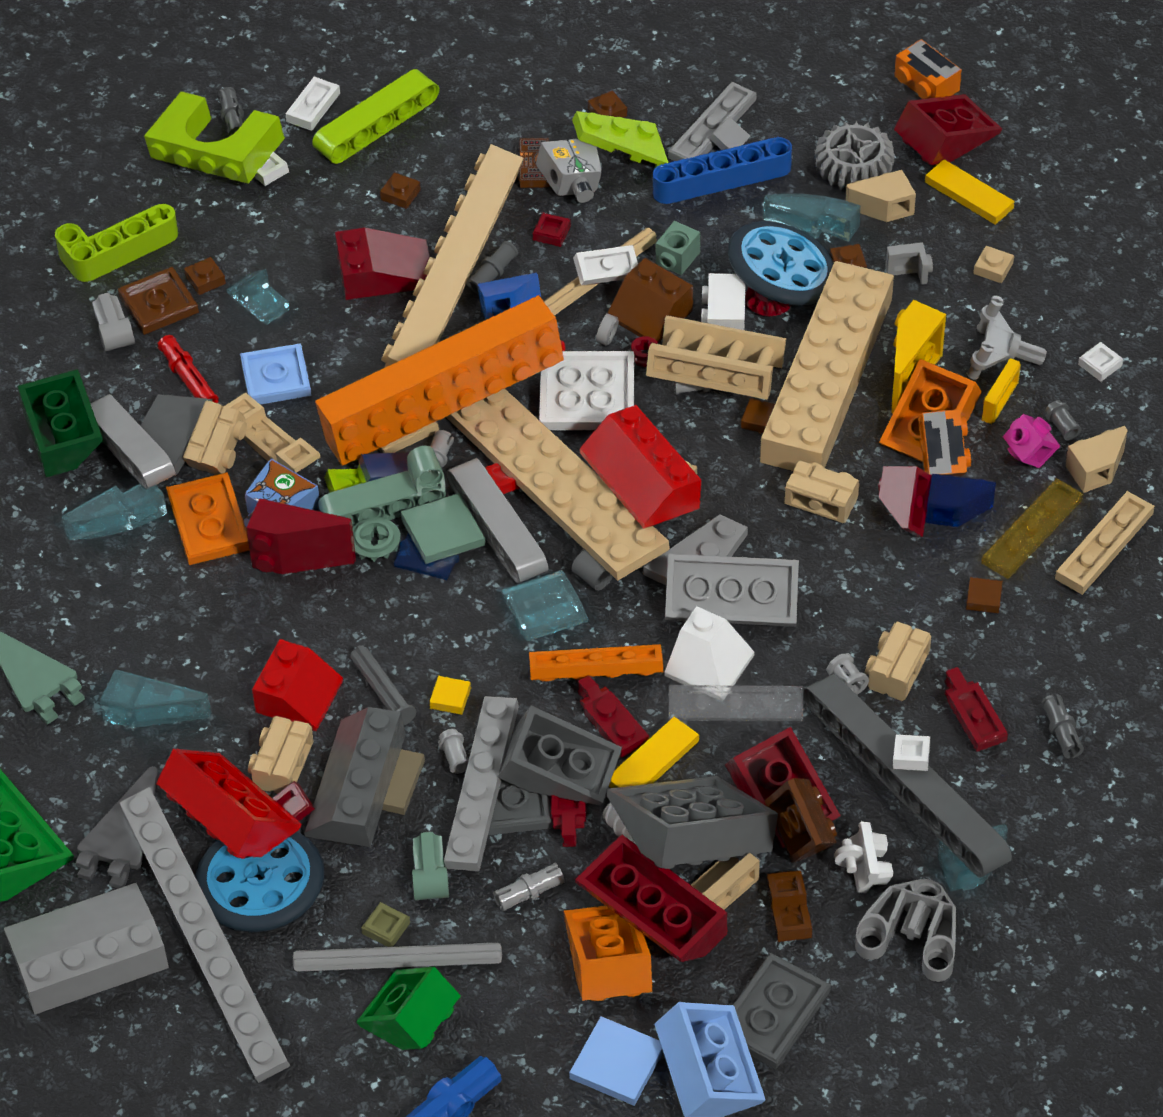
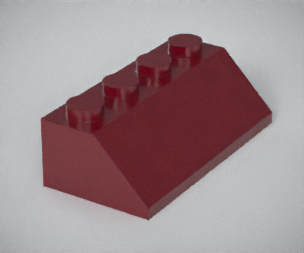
[575,834,727,962]

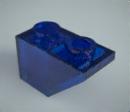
[926,474,996,527]

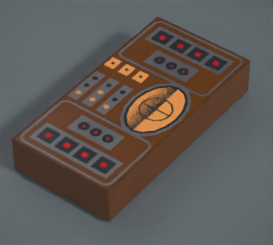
[520,138,549,188]

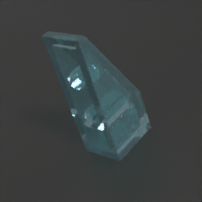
[100,669,211,728]

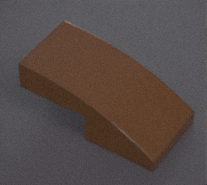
[767,870,812,942]

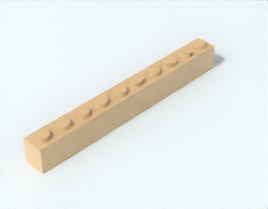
[381,144,524,367]

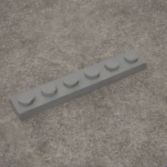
[444,696,519,871]

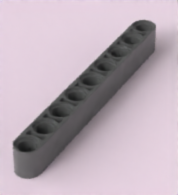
[803,674,1012,878]

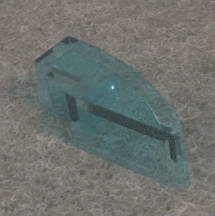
[763,194,861,242]
[62,484,167,540]

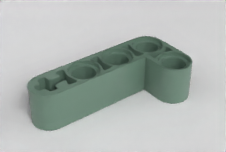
[318,445,446,528]

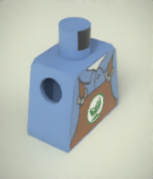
[244,458,320,527]

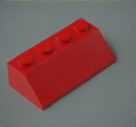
[580,405,701,529]
[156,748,302,859]

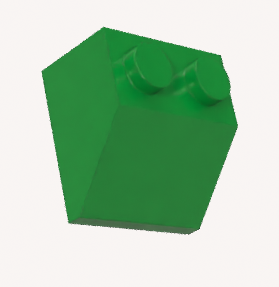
[356,966,461,1050]

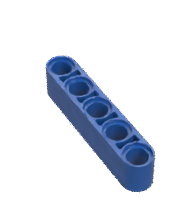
[653,137,792,204]

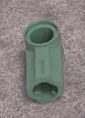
[412,832,449,900]

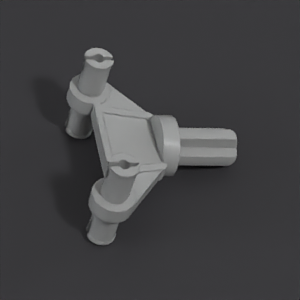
[967,296,1047,380]

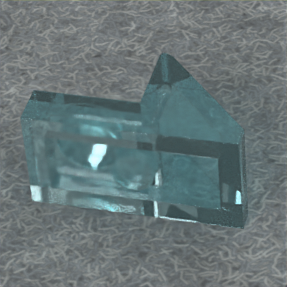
[227,269,289,325]

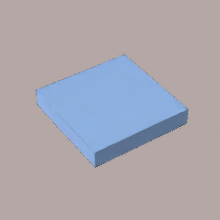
[240,343,311,404]
[569,1016,663,1106]

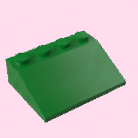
[0,769,74,902]

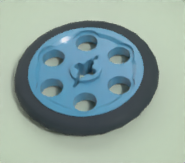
[728,221,834,306]
[195,831,324,933]

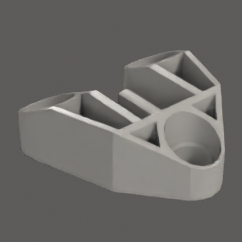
[855,879,956,982]

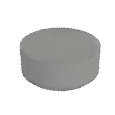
[596,313,619,346]

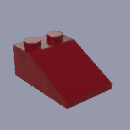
[894,94,1002,165]
[335,228,430,300]
[246,498,356,574]
[725,727,841,849]

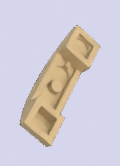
[225,393,320,473]

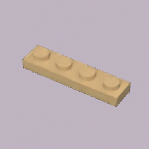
[1055,491,1154,595]

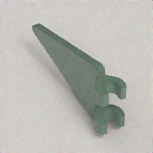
[0,631,85,725]

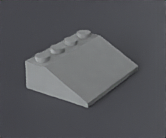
[4,883,169,1015]

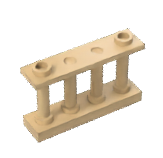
[646,315,786,399]

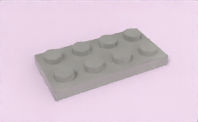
[665,554,799,627]

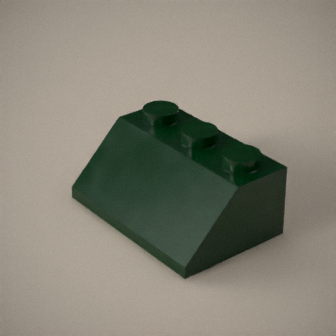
[17,369,103,477]

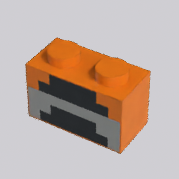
[895,39,962,99]
[918,409,971,479]

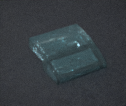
[502,570,588,641]

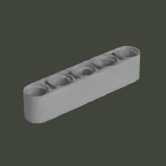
[90,394,176,490]
[447,458,548,584]

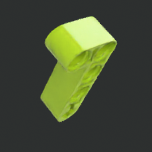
[55,204,178,282]

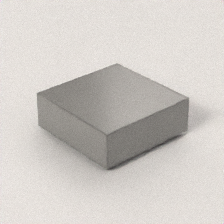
[709,117,750,150]

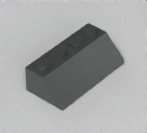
[304,707,406,847]

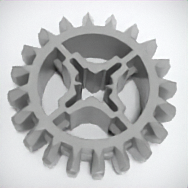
[814,121,895,190]

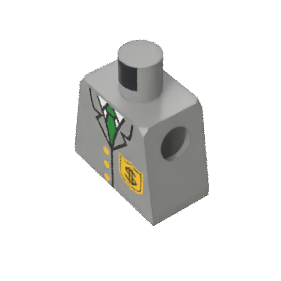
[536,139,601,203]

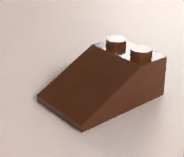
[765,778,837,863]

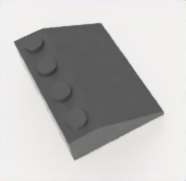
[607,776,778,869]

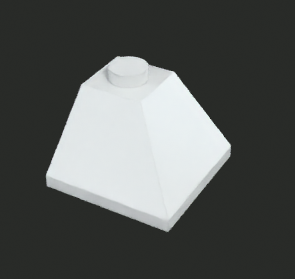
[665,606,754,702]

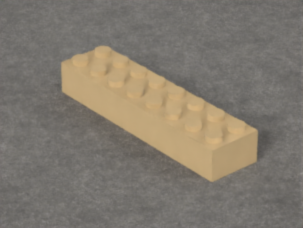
[760,261,894,471]

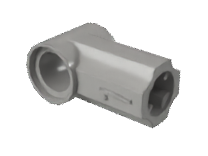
[92,293,135,352]

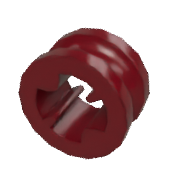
[631,336,658,367]

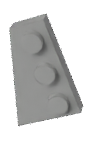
[643,515,748,586]

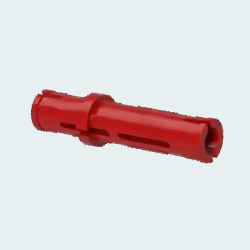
[158,335,219,403]

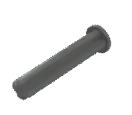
[351,645,417,725]

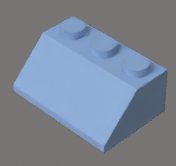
[655,1002,766,1117]

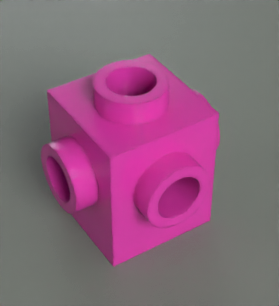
[1002,414,1060,468]

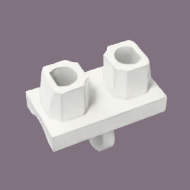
[834,822,893,893]

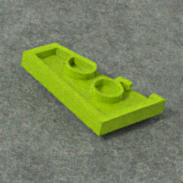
[572,111,668,168]

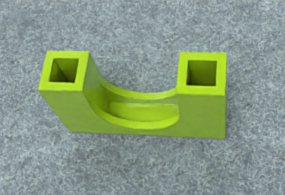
[144,91,285,184]

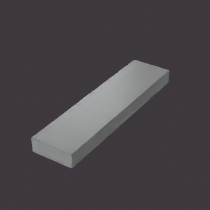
[668,82,756,161]

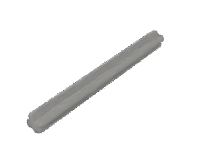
[293,943,502,972]

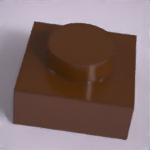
[588,90,627,118]
[380,172,421,209]
[830,244,867,268]
[184,257,226,295]

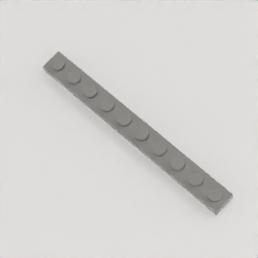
[119,787,290,1083]

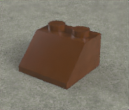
[608,258,693,343]

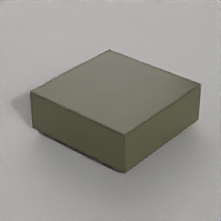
[361,902,410,947]

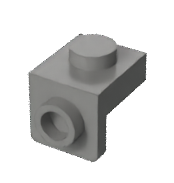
[886,242,933,284]

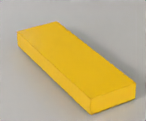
[925,159,1014,225]
[609,717,699,788]

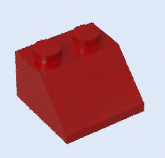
[252,639,343,731]

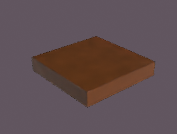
[118,267,199,335]

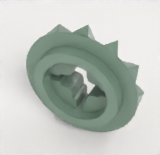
[353,517,401,562]

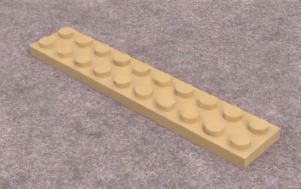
[446,389,670,581]

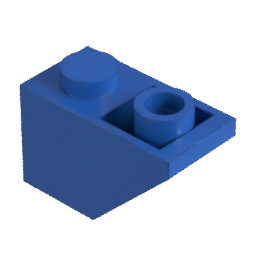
[478,273,541,320]

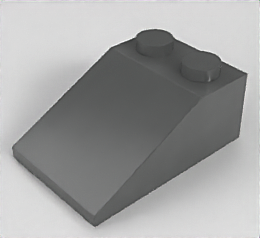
[498,706,622,806]

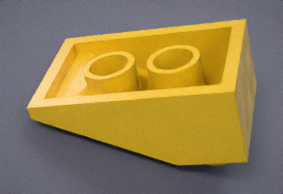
[891,300,946,413]

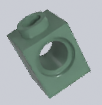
[656,221,700,275]

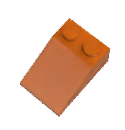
[879,359,982,462]
[564,906,652,1001]

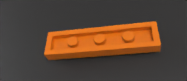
[529,644,663,682]

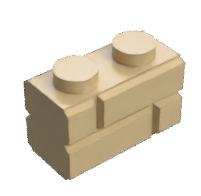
[183,400,247,475]
[785,460,859,524]
[865,622,931,701]
[248,716,314,794]

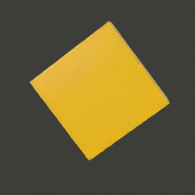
[430,676,471,715]

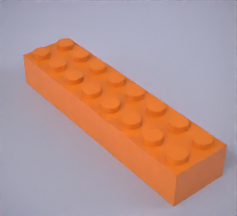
[315,295,564,466]

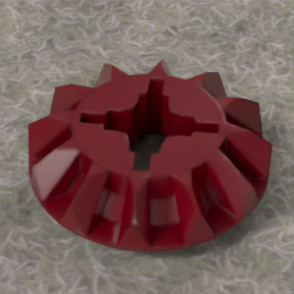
[745,276,792,316]

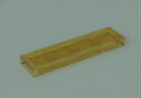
[982,478,1083,579]

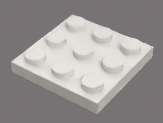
[539,351,634,430]

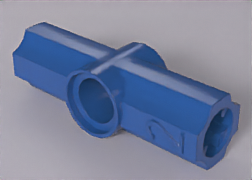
[406,1056,501,1117]

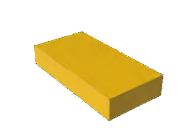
[982,358,1021,424]

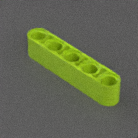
[312,69,439,164]

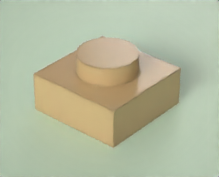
[974,246,1014,283]

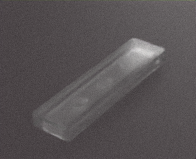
[669,685,803,721]

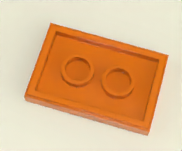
[166,472,250,565]

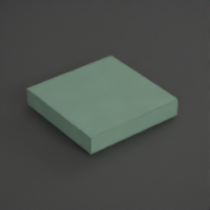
[401,493,485,564]

